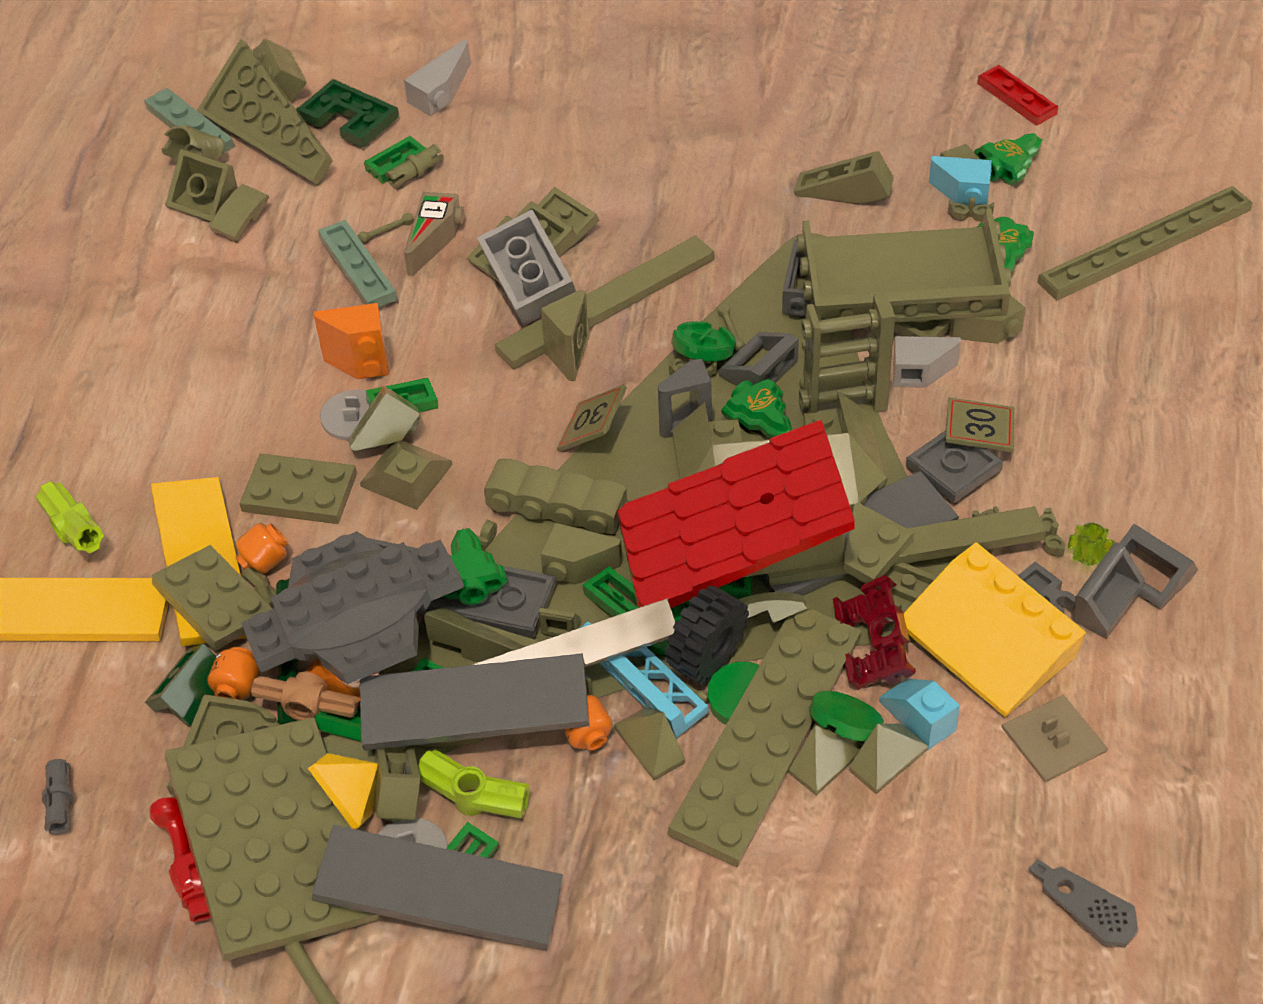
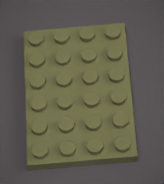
[165,717,380,961]

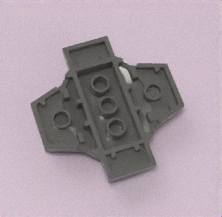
[241,531,464,685]

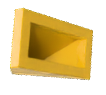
[308,753,378,829]

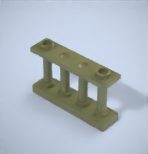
[798,293,895,413]

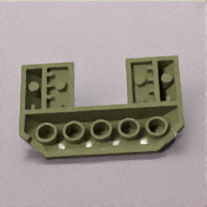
[672,390,887,509]

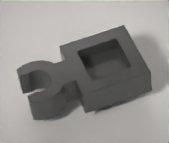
[1017,561,1075,614]

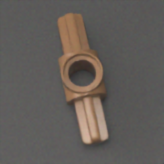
[251,672,359,721]

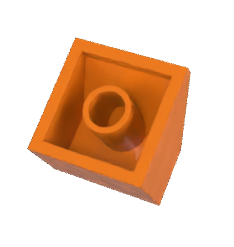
[313,303,389,379]

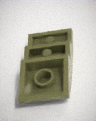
[467,187,600,282]

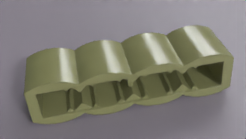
[484,458,627,534]

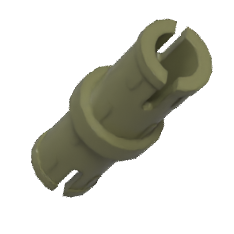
[385,144,444,189]

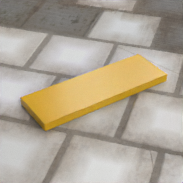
[151,477,247,646]
[0,578,169,641]

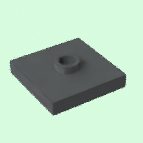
[906,430,1003,503]

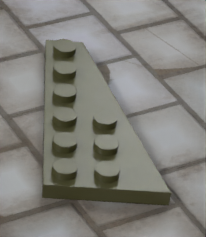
[197,39,333,185]

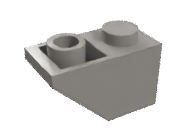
[893,336,961,387]

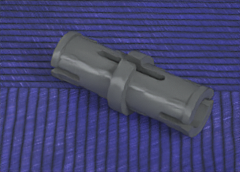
[42,759,73,835]

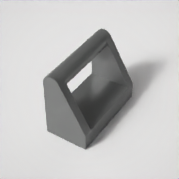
[718,332,799,386]
[658,358,712,437]
[1120,524,1198,609]
[1075,542,1145,639]

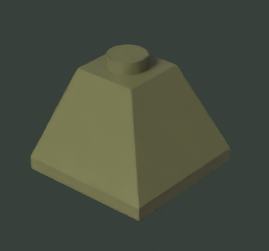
[360,441,453,510]

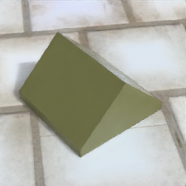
[165,149,238,221]
[541,290,589,381]

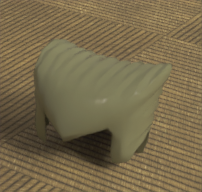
[161,126,225,164]

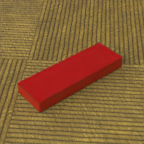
[977,65,1059,126]

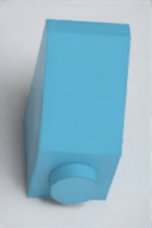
[929,156,992,206]
[879,678,960,750]

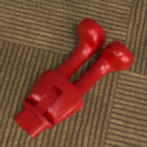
[149,797,211,922]

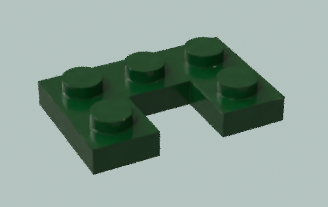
[296,79,399,148]

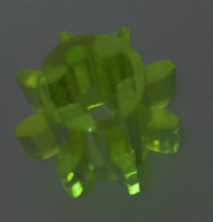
[1068,522,1114,566]

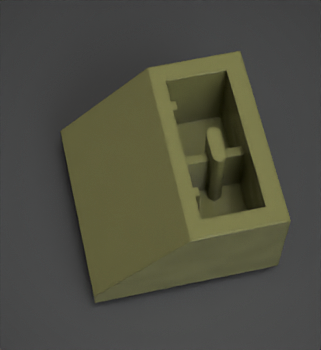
[253,38,307,103]

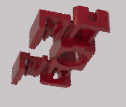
[833,575,916,690]

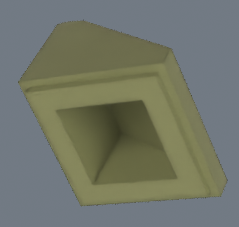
[539,608,581,636]

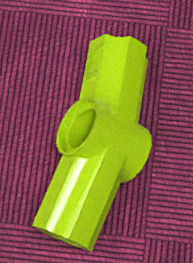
[35,481,104,553]
[418,749,530,818]

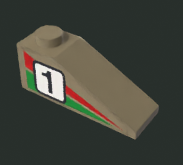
[404,192,464,276]

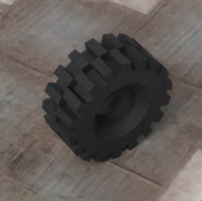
[665,586,749,684]

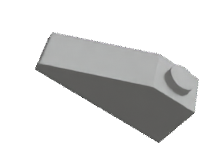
[404,40,471,116]

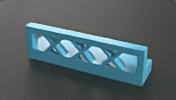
[580,621,709,739]

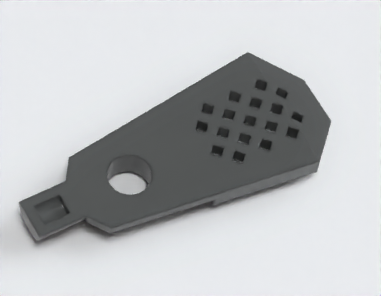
[1028,859,1138,948]

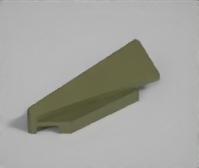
[424,608,592,695]

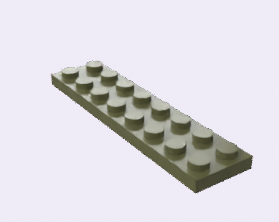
[668,607,861,867]

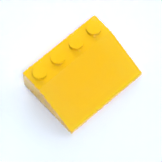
[904,542,1086,717]

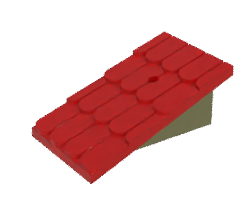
[617,419,855,608]

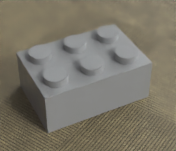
[477,210,576,327]

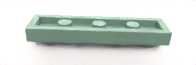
[144,88,234,154]
[318,220,397,307]

